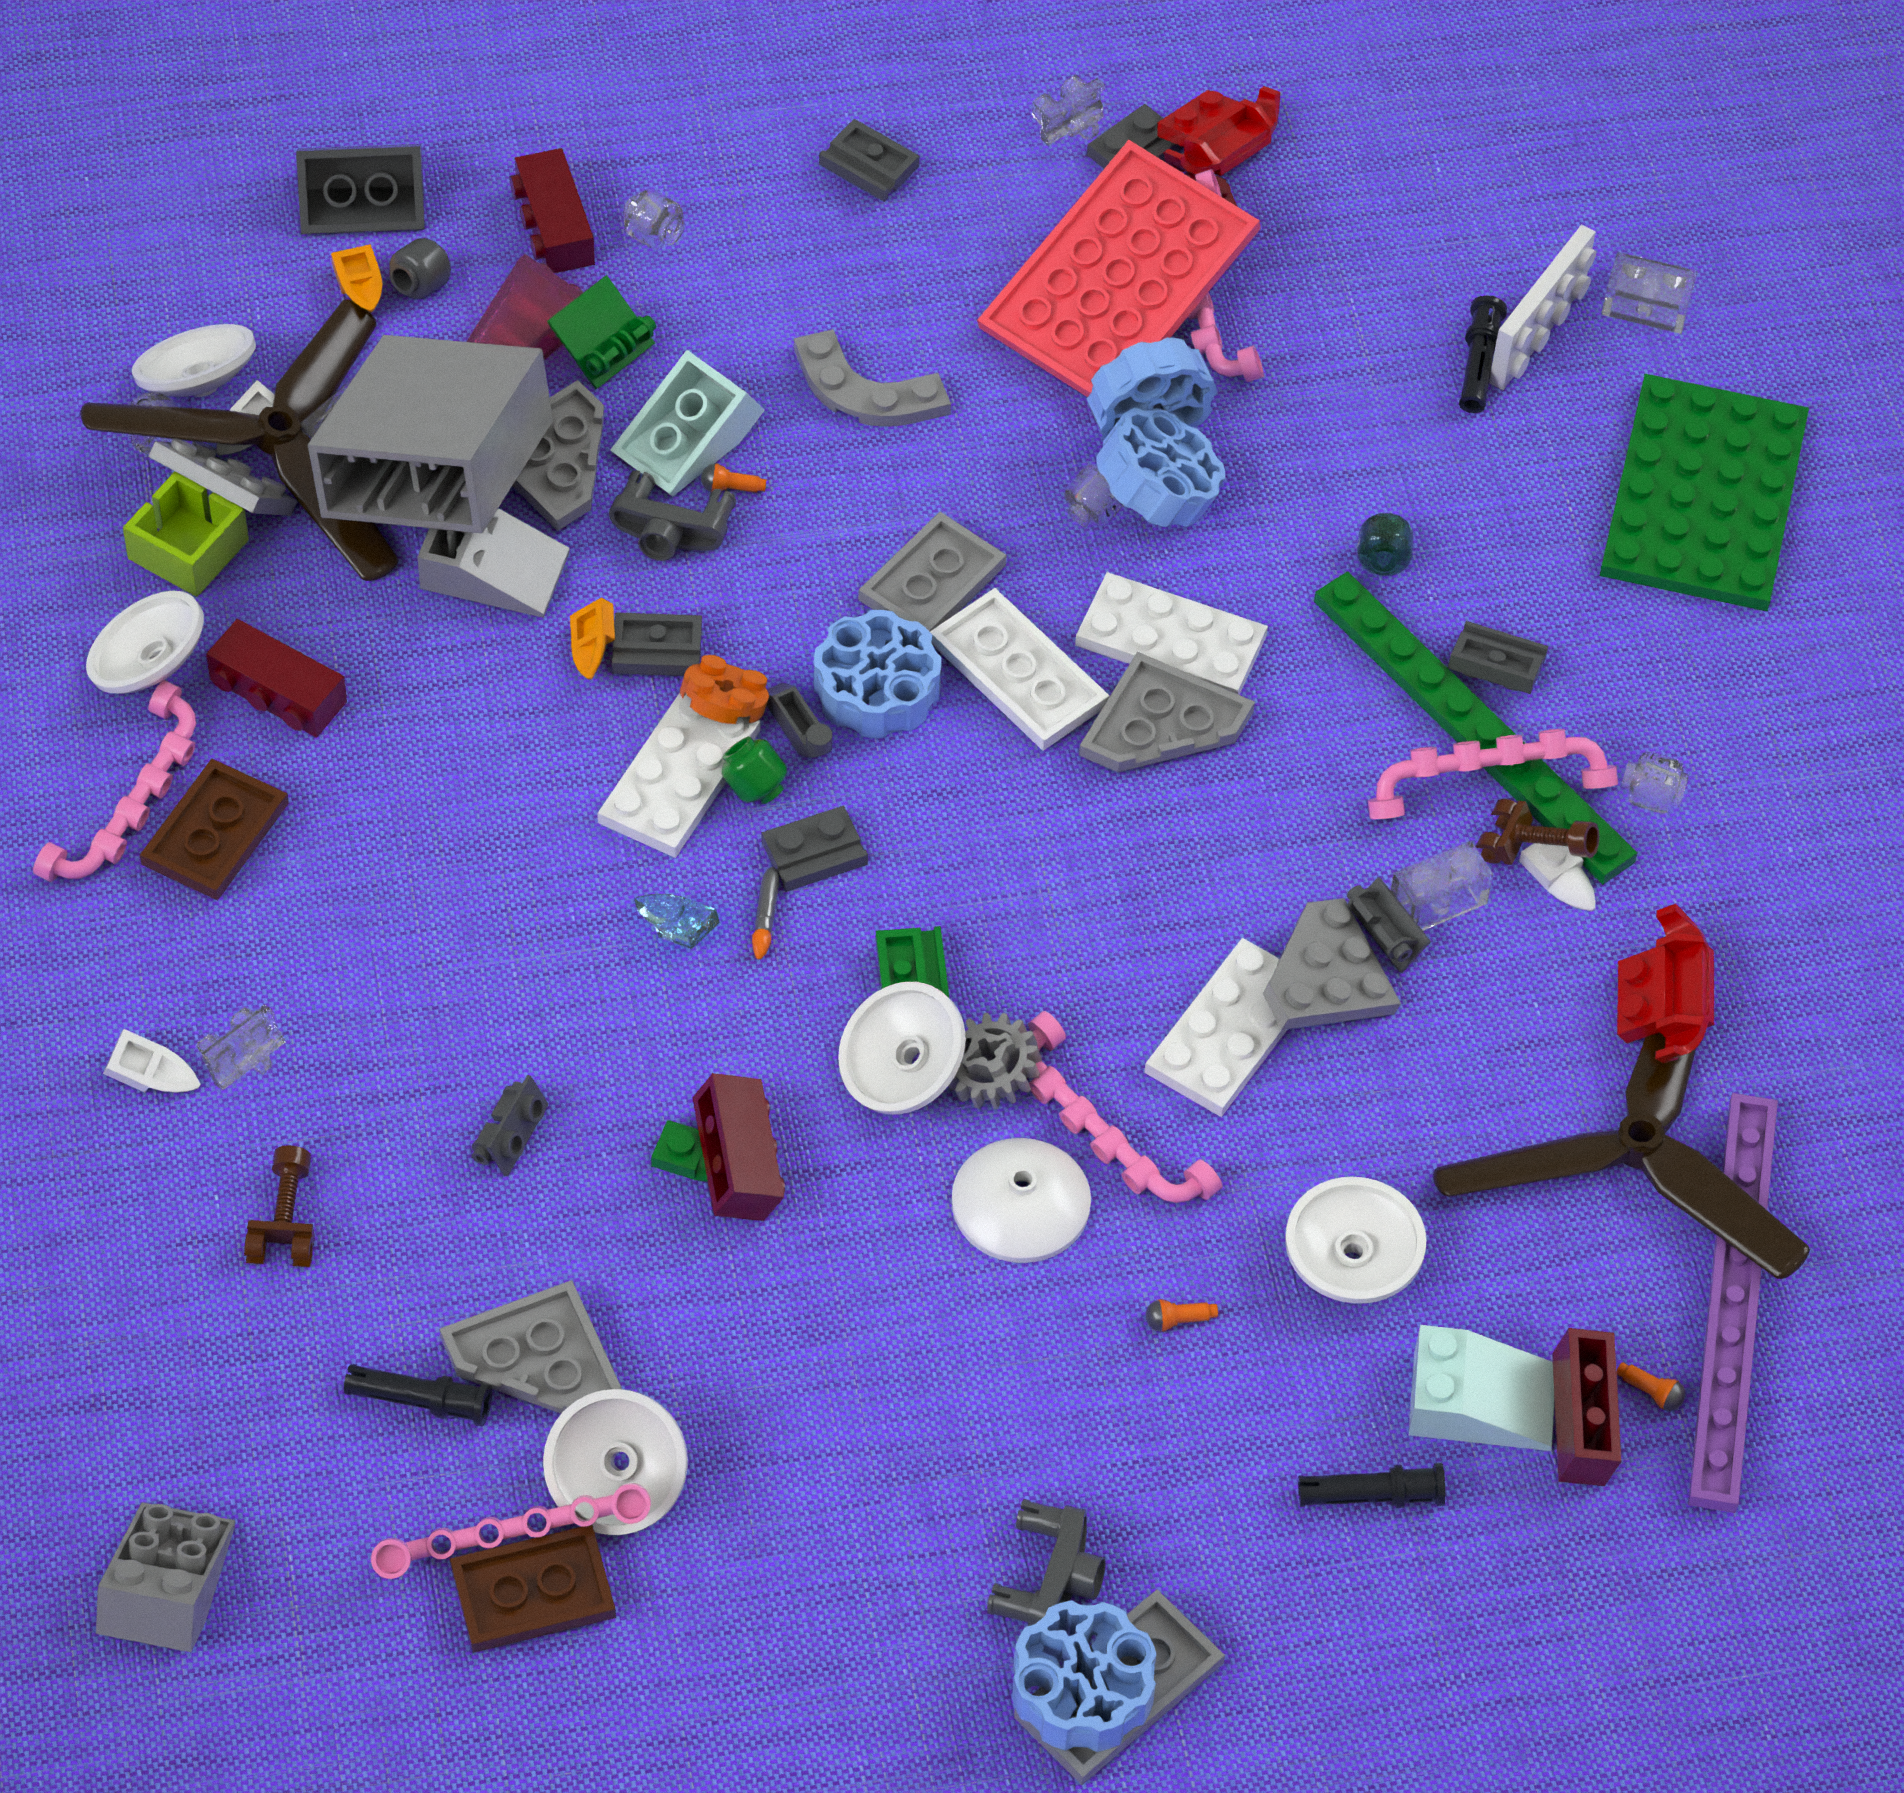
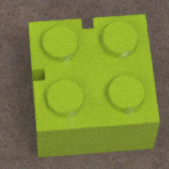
[123,471,249,597]

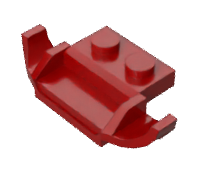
[1157,86,1280,176]
[1617,903,1714,1063]

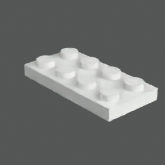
[1489,224,1596,390]
[1075,572,1268,695]
[930,588,1110,751]
[597,693,761,858]
[1144,938,1288,1117]

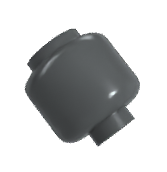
[389,238,451,299]

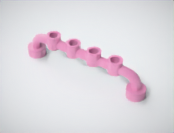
[1188,169,1264,382]
[33,680,196,882]
[1368,729,1618,819]
[1028,1011,1223,1203]
[371,1483,651,1579]

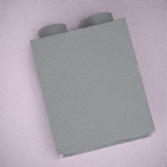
[308,335,553,533]

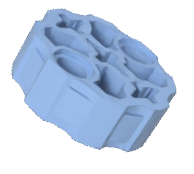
[1087,337,1217,440]
[1096,407,1226,527]
[814,610,941,738]
[1012,1600,1157,1752]

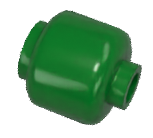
[721,736,787,804]

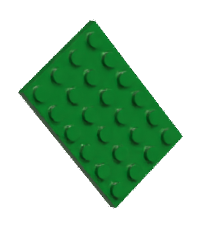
[1599,374,1809,612]

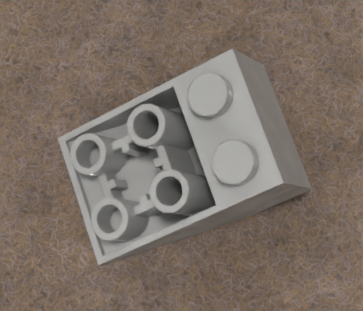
[417,508,570,618]
[96,1502,235,1652]

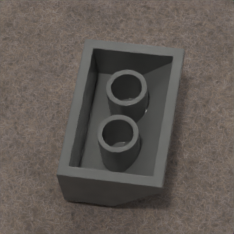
[296,144,425,234]

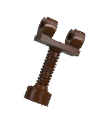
[1475,799,1600,865]
[244,1145,315,1267]

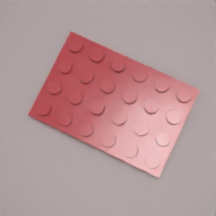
[977,140,1261,397]

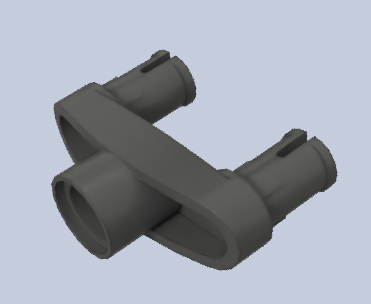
[609,470,736,561]
[987,1499,1106,1626]

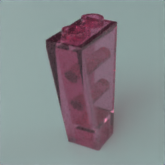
[466,254,583,360]

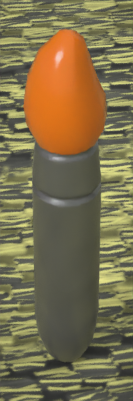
[752,867,779,959]

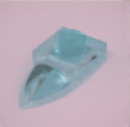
[634,894,720,949]

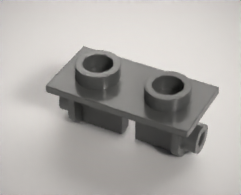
[1347,877,1431,973]
[472,1075,549,1176]

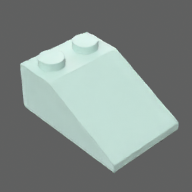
[610,350,765,497]
[1409,1325,1554,1451]

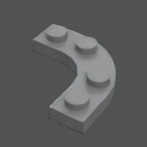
[794,329,951,427]

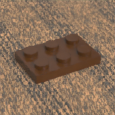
[140,758,289,901]
[450,1525,616,1653]

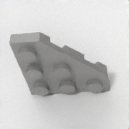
[512,380,604,531]
[1079,652,1255,772]
[1263,898,1401,1030]
[439,1280,622,1414]

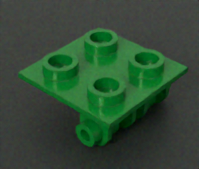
[547,275,656,390]

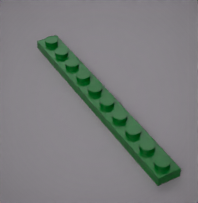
[1314,571,1638,885]

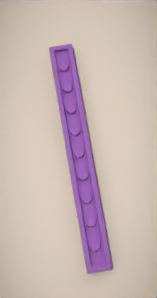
[1688,1093,1778,1513]

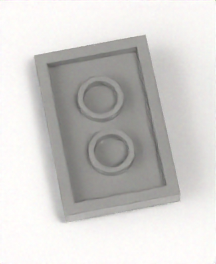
[148,438,298,516]
[858,512,1007,632]

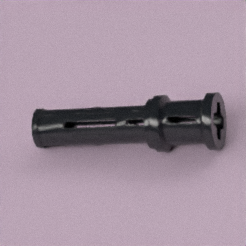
[1459,295,1507,413]
[344,1364,492,1427]
[1298,1463,1445,1508]

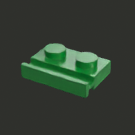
[875,926,949,997]

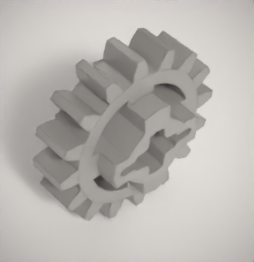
[948,1013,1042,1109]

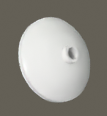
[132,324,256,397]
[86,591,204,694]
[838,982,966,1115]
[952,1138,1091,1263]
[1285,1177,1426,1303]
[543,1389,688,1535]

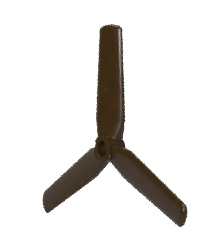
[80,299,399,581]
[1433,1032,1810,1279]

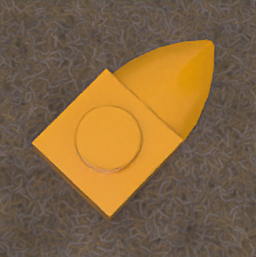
[331,244,383,312]
[570,597,615,680]

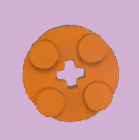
[680,655,769,724]

